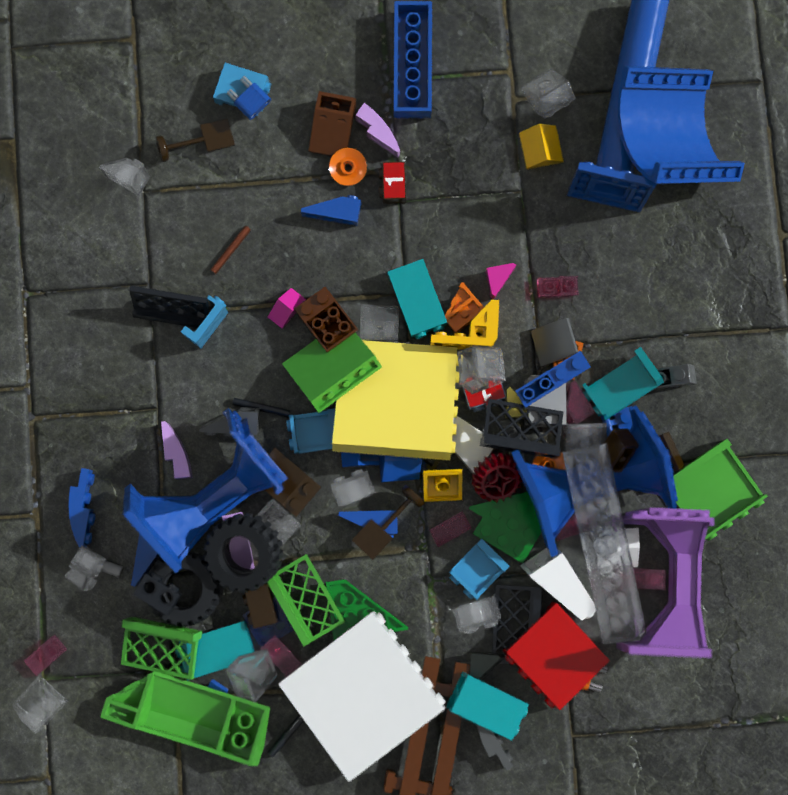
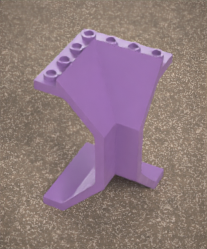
[616,508,714,658]

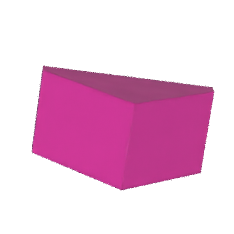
[486,263,516,299]
[268,288,306,329]

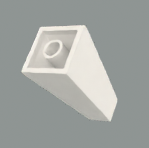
[520,548,598,620]

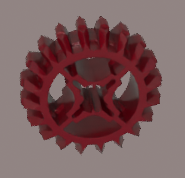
[472,452,523,503]

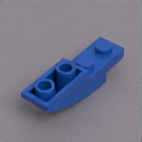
[515,351,591,408]
[69,468,95,548]

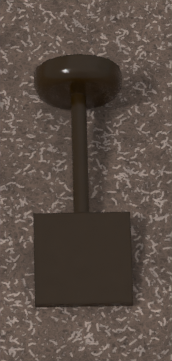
[155,119,235,162]
[352,485,425,560]

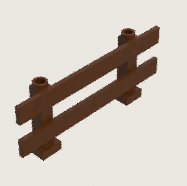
[383,656,471,795]

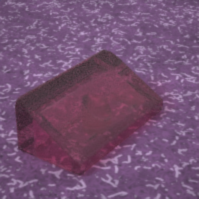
[429,511,471,547]

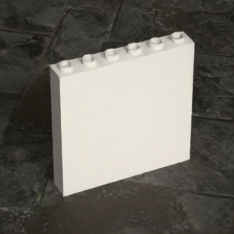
[278,611,446,782]

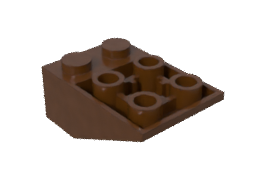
[309,91,356,156]
[294,287,358,353]

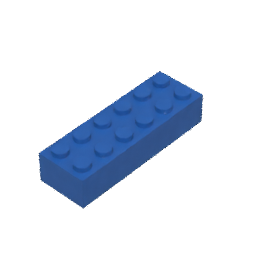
[394,1,432,118]

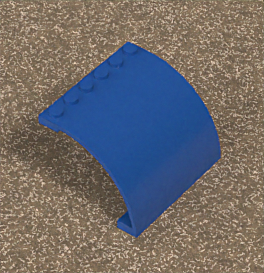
[618,66,745,184]

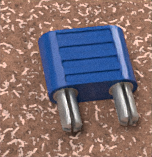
[227,76,271,120]

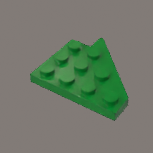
[468,492,541,564]
[326,579,408,641]

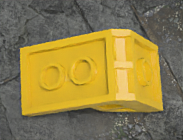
[430,300,499,351]

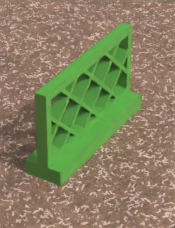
[267,554,345,646]
[121,617,202,680]

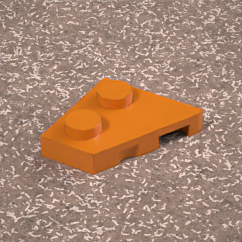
[445,282,484,333]

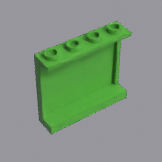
[282,332,382,413]
[673,439,768,541]

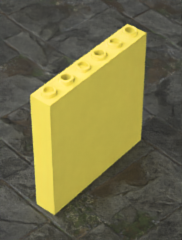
[332,340,461,460]

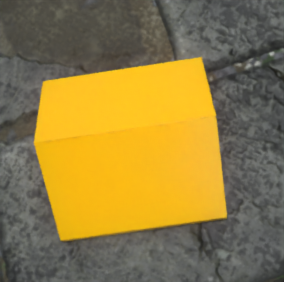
[519,123,563,169]
[423,469,462,502]

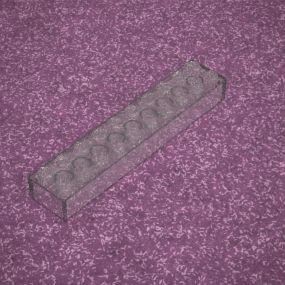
[562,442,647,644]

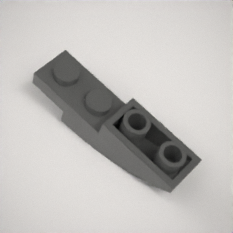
[476,724,513,771]

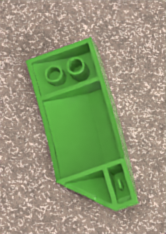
[100,671,270,766]

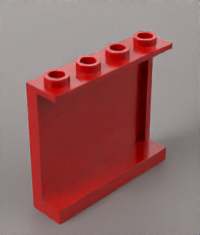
[503,602,610,710]

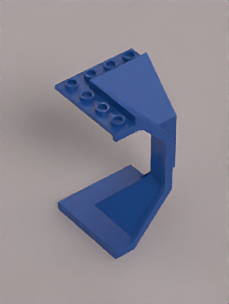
[511,405,678,557]
[123,408,288,573]

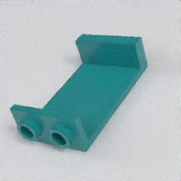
[387,259,447,339]
[582,347,664,420]
[175,620,257,680]
[446,672,529,741]

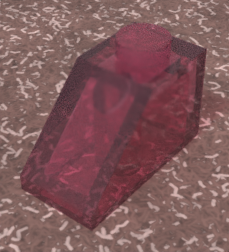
[566,380,595,426]
[622,568,666,590]

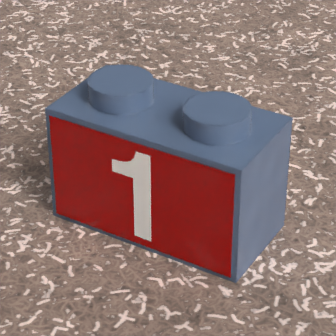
[462,376,506,412]

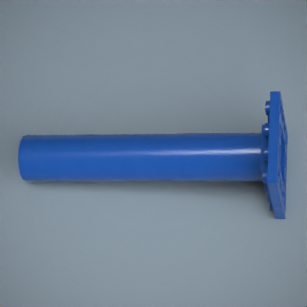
[567,0,669,212]

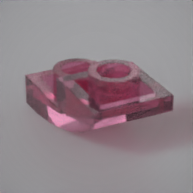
[537,276,579,298]

